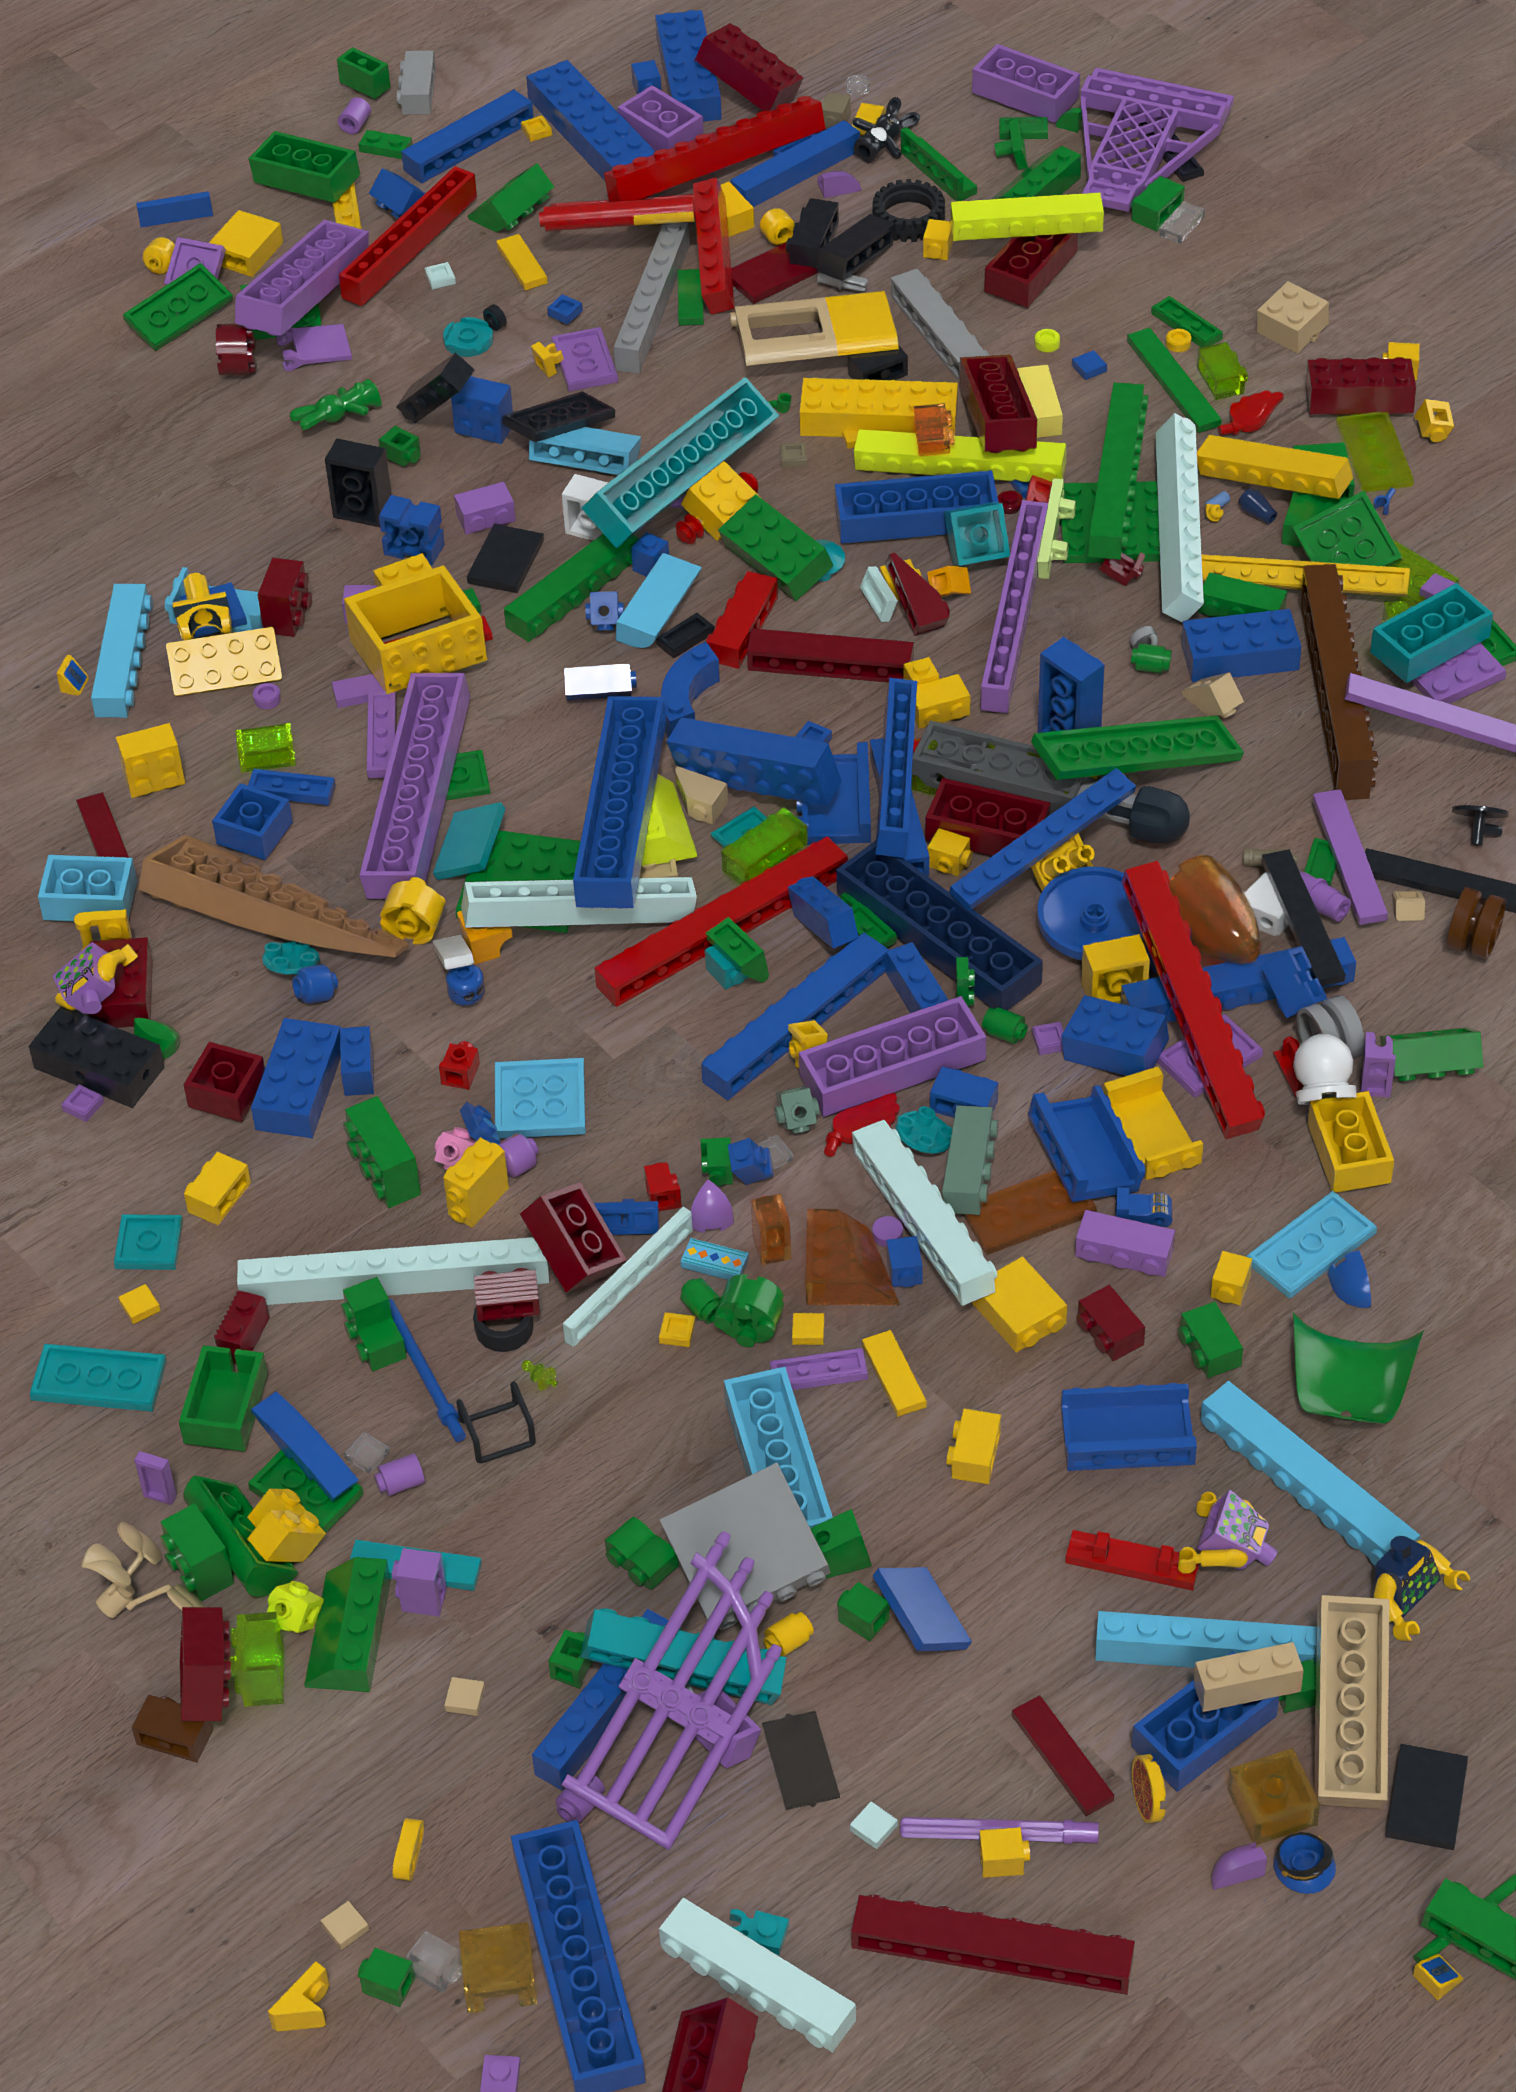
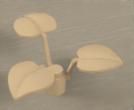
[81,1521,205,1618]

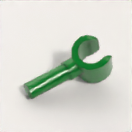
[767,393,792,413]

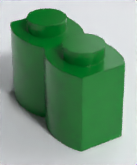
[605,1516,679,1590]

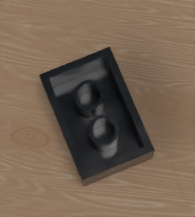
[325,438,392,527]

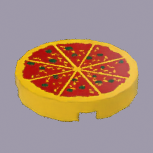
[1131,1754,1166,1823]

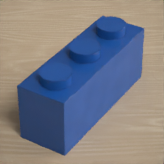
[788,876,859,949]
[886,942,948,1013]

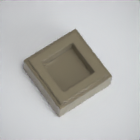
[780,442,807,468]

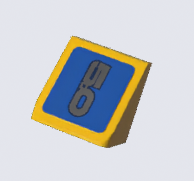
[56,655,89,696]
[1413,1954,1464,2001]

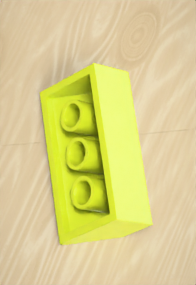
[641,774,697,866]

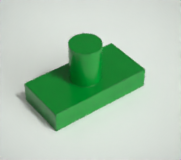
[994,119,1028,170]

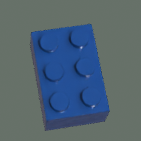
[1061,995,1169,1076]

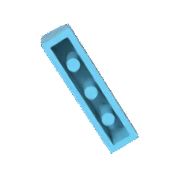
[529,427,641,475]
[616,553,702,648]

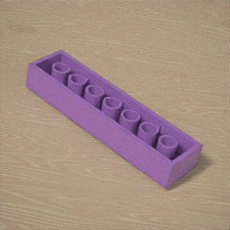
[235,220,369,336]

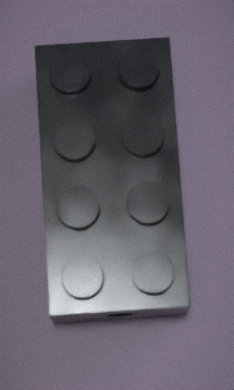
[29,1006,165,1108]

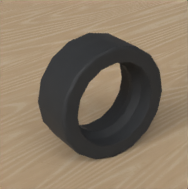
[473,1307,534,1352]

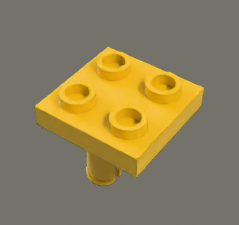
[1031,833,1095,891]

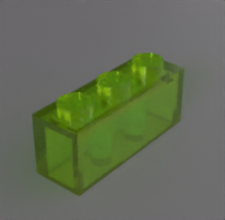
[721,807,808,885]

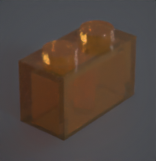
[751,1193,791,1265]

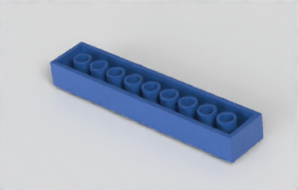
[573,696,666,909]

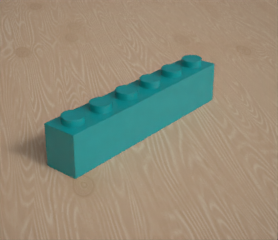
[580,1608,787,1705]

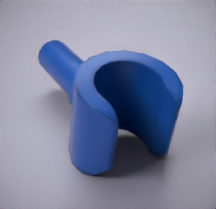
[1374,488,1396,515]

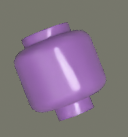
[499,1133,539,1178]

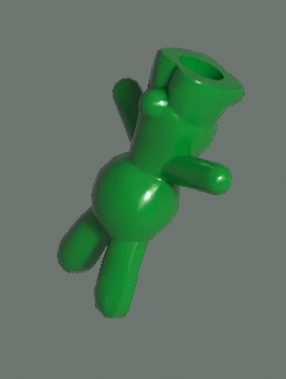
[289,379,382,430]

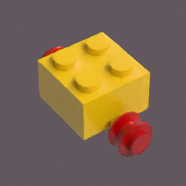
[676,461,761,544]

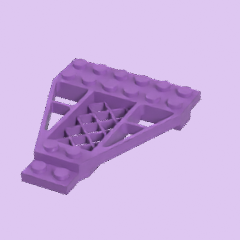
[1080,68,1234,212]

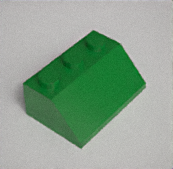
[467,163,555,233]
[1380,1027,1484,1081]

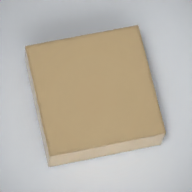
[444,1677,485,1716]
[320,1901,369,1950]

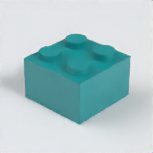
[944,502,1010,566]

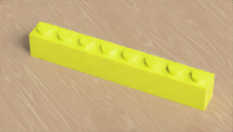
[854,429,1066,482]

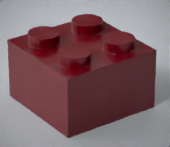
[257,557,312,637]
[183,1041,265,1122]

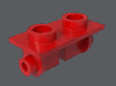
[1273,1036,1304,1097]

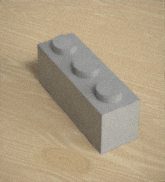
[397,51,436,114]

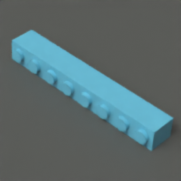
[1200,1380,1420,1566]
[1095,1611,1317,1668]

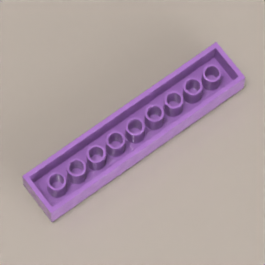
[359,673,470,899]

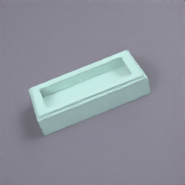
[860,566,898,622]

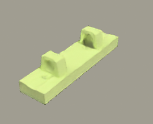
[1038,478,1076,579]

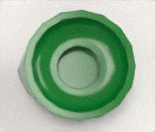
[134,1018,180,1059]

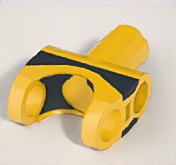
[172,573,232,641]

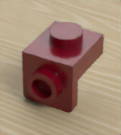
[1098,552,1145,586]

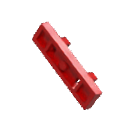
[1065,1530,1200,1591]

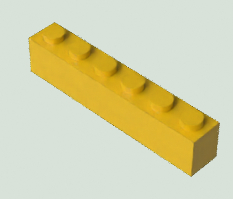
[1197,435,1353,499]

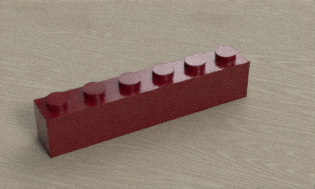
[747,628,914,683]

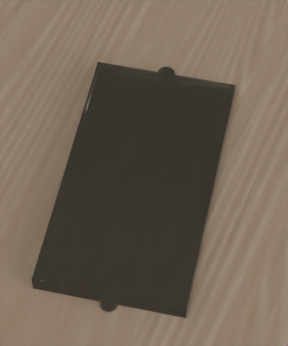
[762,1711,840,1810]

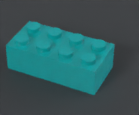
[1370,583,1493,683]

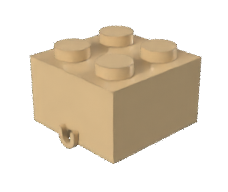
[1257,281,1329,353]

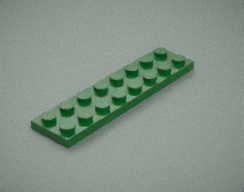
[1031,715,1244,780]

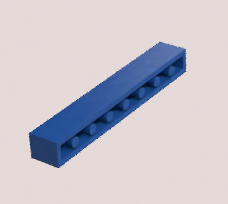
[875,678,917,858]
[701,933,889,1101]
[1120,937,1357,1022]

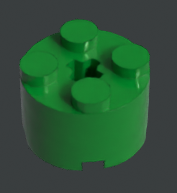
[713,1274,784,1347]

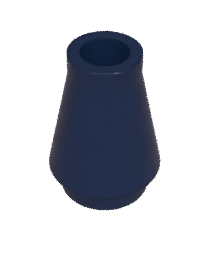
[1238,487,1278,525]

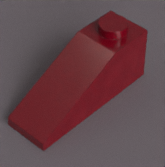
[885,552,950,636]

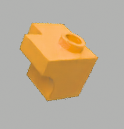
[457,911,513,965]

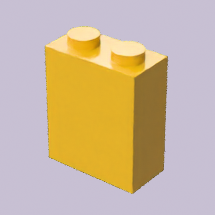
[209,210,283,277]
[972,1256,1067,1353]

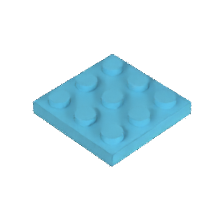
[495,1058,586,1139]

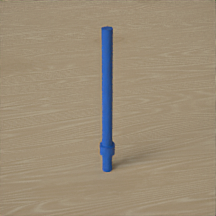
[389,1299,466,1442]

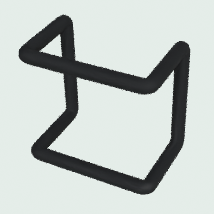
[456,1381,536,1463]

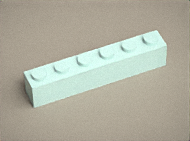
[659,1897,856,2053]

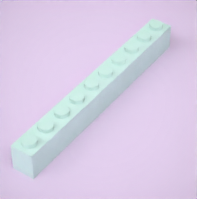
[1156,413,1204,622]
[237,1237,550,1305]

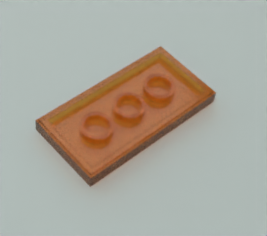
[962,1170,1097,1255]

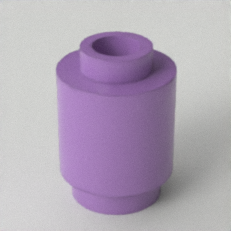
[556,1775,605,1823]

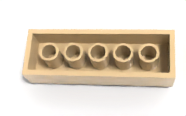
[1314,1595,1389,1809]

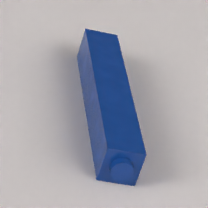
[730,120,860,207]
[870,738,930,876]

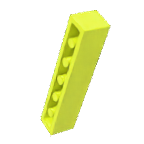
[951,193,1104,241]

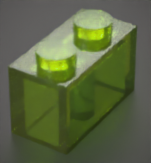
[1197,342,1248,400]
[235,723,296,773]

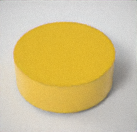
[1166,329,1192,352]

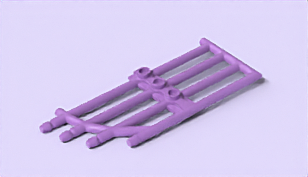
[561,1531,782,1850]

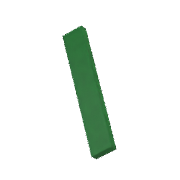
[1127,327,1222,433]

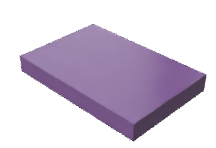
[551,327,618,392]
[1157,1014,1263,1098]

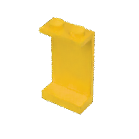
[1103,1066,1203,1180]

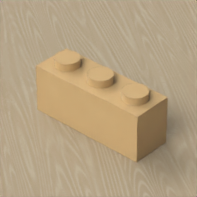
[1193,1642,1304,1712]

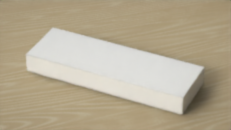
[433,935,474,970]

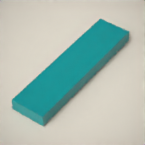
[349,1539,482,1591]

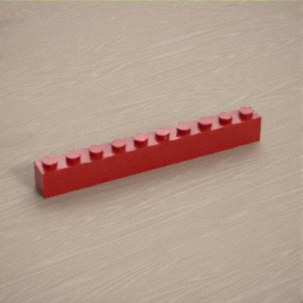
[604,96,826,202]
[594,836,848,1007]
[1121,861,1265,1140]

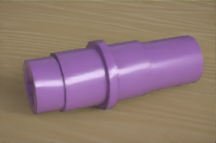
[1299,870,1351,922]

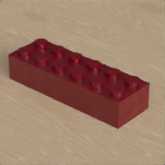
[960,354,1038,453]

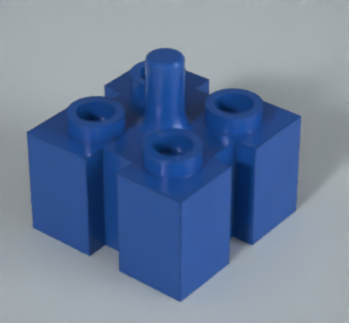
[379,495,445,566]

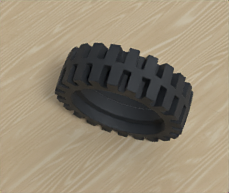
[872,179,945,242]

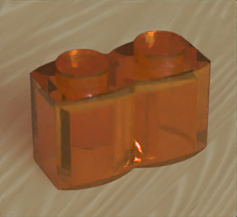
[913,403,955,456]

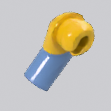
[1204,491,1230,522]

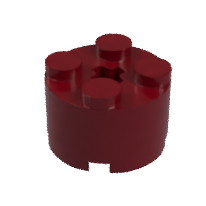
[216,323,256,375]

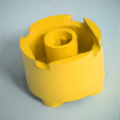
[380,877,446,945]

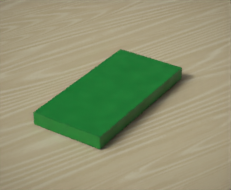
[123,263,233,352]

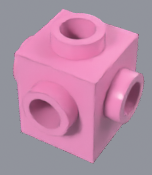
[434,1127,477,1170]

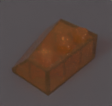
[805,1209,899,1305]

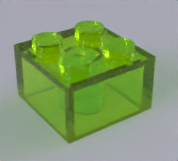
[230,1612,284,1707]

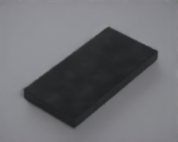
[502,391,615,442]

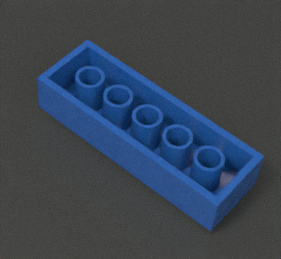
[655,10,722,122]
[835,470,998,544]
[666,717,842,806]

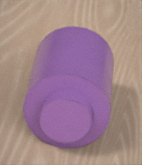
[338,97,371,134]
[374,1453,425,1496]

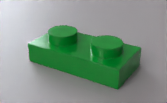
[358,130,413,159]
[956,957,975,1008]

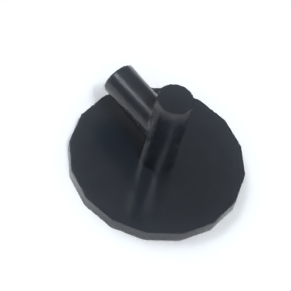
[1452,805,1509,846]

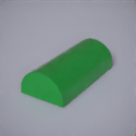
[183,1476,298,1597]

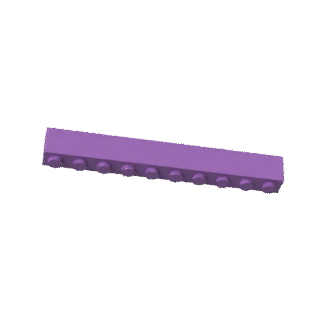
[981,500,1048,713]

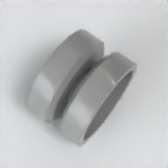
[1297,995,1365,1059]

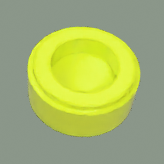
[1034,329,1060,352]

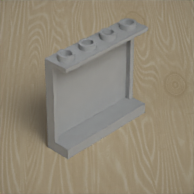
[660,1463,831,1630]

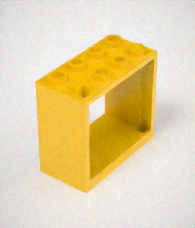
[344,565,487,694]

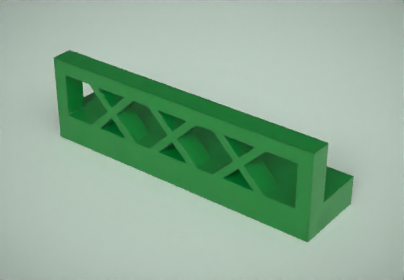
[901,127,977,202]

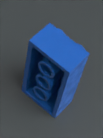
[1181,609,1302,682]
[1038,636,1105,733]
[251,1018,341,1139]
[1132,1651,1279,1792]

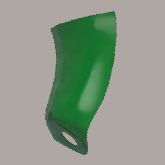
[1292,1312,1425,1424]

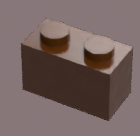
[132,1694,214,1763]

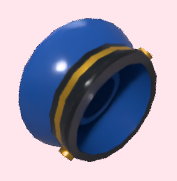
[1273,1832,1336,1894]

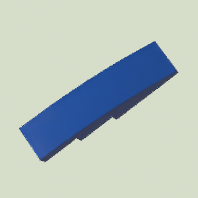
[251,1391,359,1502]

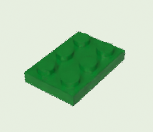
[248,1450,364,1533]

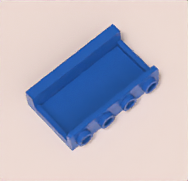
[796,742,871,845]
[1028,1085,1145,1202]
[1061,1383,1197,1471]

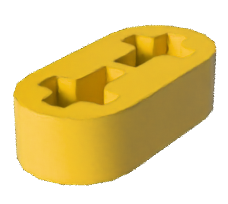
[393,1818,424,1881]

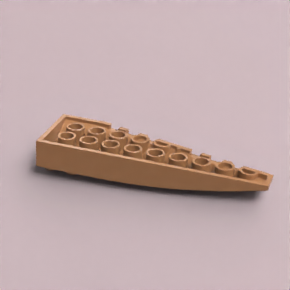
[138,835,409,957]

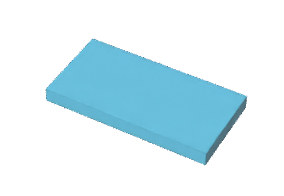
[1246,1191,1377,1299]

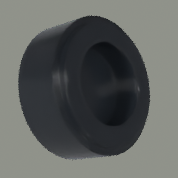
[483,304,507,331]

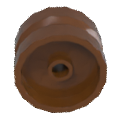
[1447,887,1507,959]

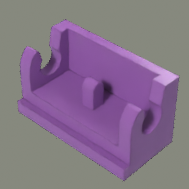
[1360,1032,1396,1098]

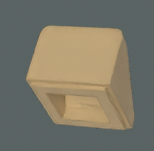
[1393,891,1425,921]

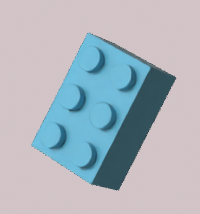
[38,855,137,921]

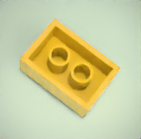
[1307,1091,1394,1193]

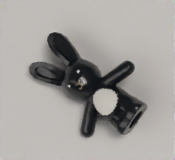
[853,97,920,163]

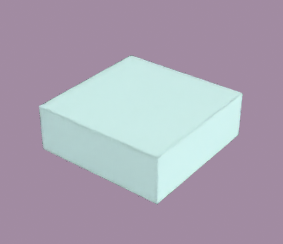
[424,262,456,290]
[850,1801,898,1850]

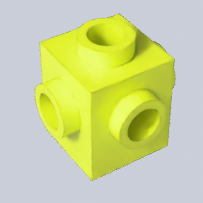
[266,1581,324,1633]

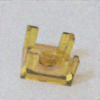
[459,1922,537,2014]

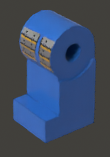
[1115,1187,1172,1227]

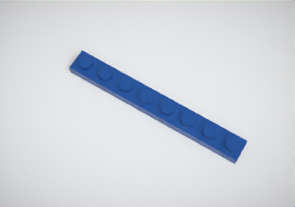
[949,768,1136,911]

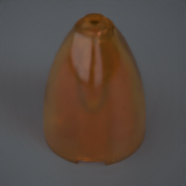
[1169,855,1261,964]

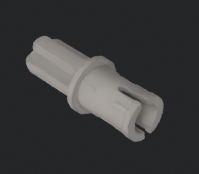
[817,273,868,293]

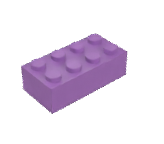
[972,44,1080,123]

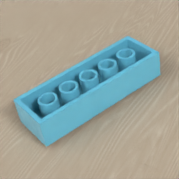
[724,1367,833,1528]

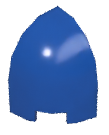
[1327,1250,1371,1308]

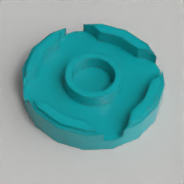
[443,317,494,357]

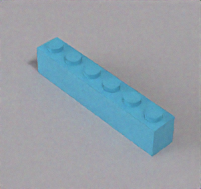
[91,584,153,718]

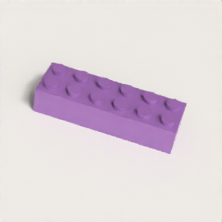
[799,996,986,1117]

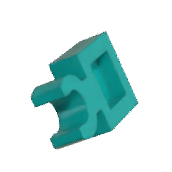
[730,1909,789,1955]

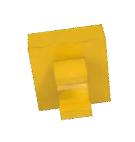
[531,342,564,378]

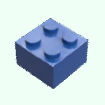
[451,376,513,444]
[212,783,293,860]

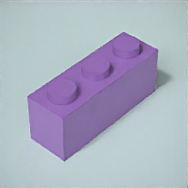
[1075,1210,1175,1277]

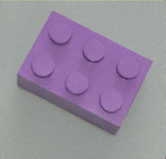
[618,85,703,151]

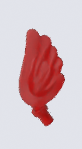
[1218,390,1284,436]
[824,1093,900,1157]

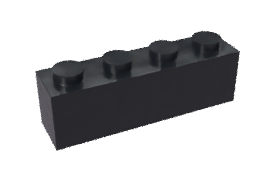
[816,214,896,281]
[396,352,475,423]

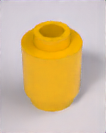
[763,1612,814,1657]

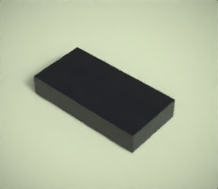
[656,613,715,659]

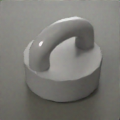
[1129,626,1158,648]

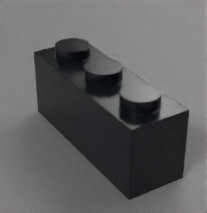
[786,198,839,268]

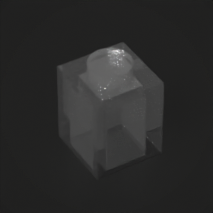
[405,1930,463,1993]

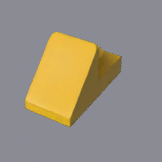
[268,1961,330,2032]

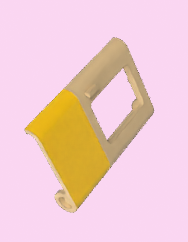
[730,291,899,366]

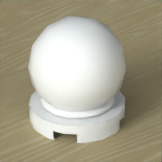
[1293,1034,1357,1105]

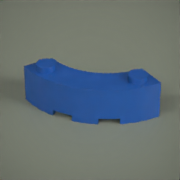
[661,642,720,738]

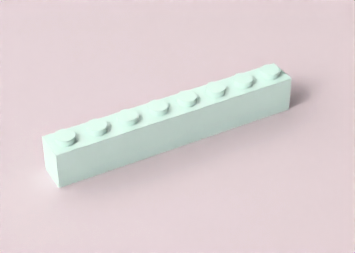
[461,877,697,928]
[852,1120,997,1306]

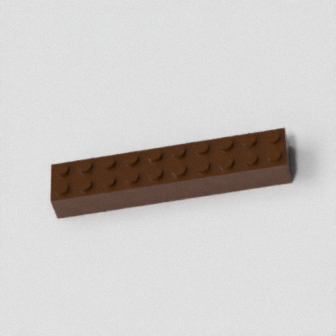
[1300,564,1378,800]

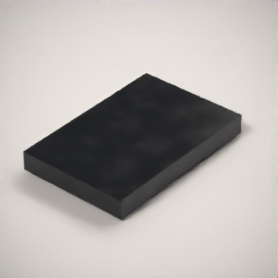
[467,524,544,593]
[1386,1744,1468,1850]

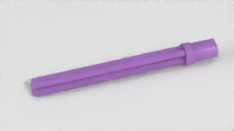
[900,1817,1099,1844]

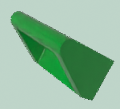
[706,917,769,983]

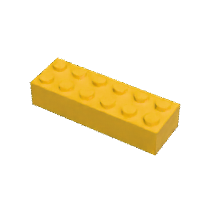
[800,378,958,437]

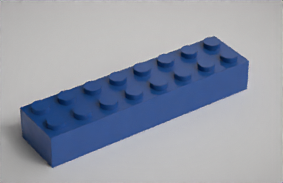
[526,60,655,181]
[511,1820,646,2092]

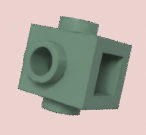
[774,1086,820,1133]

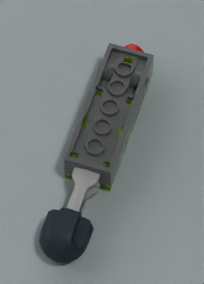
[912,720,1190,844]

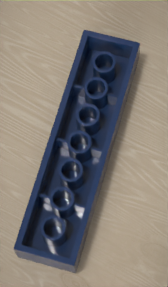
[836,840,1043,1010]

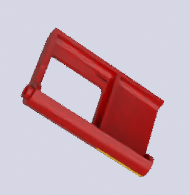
[539,194,696,232]

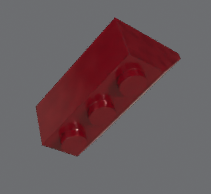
[662,1997,758,2092]

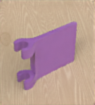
[276,324,352,371]

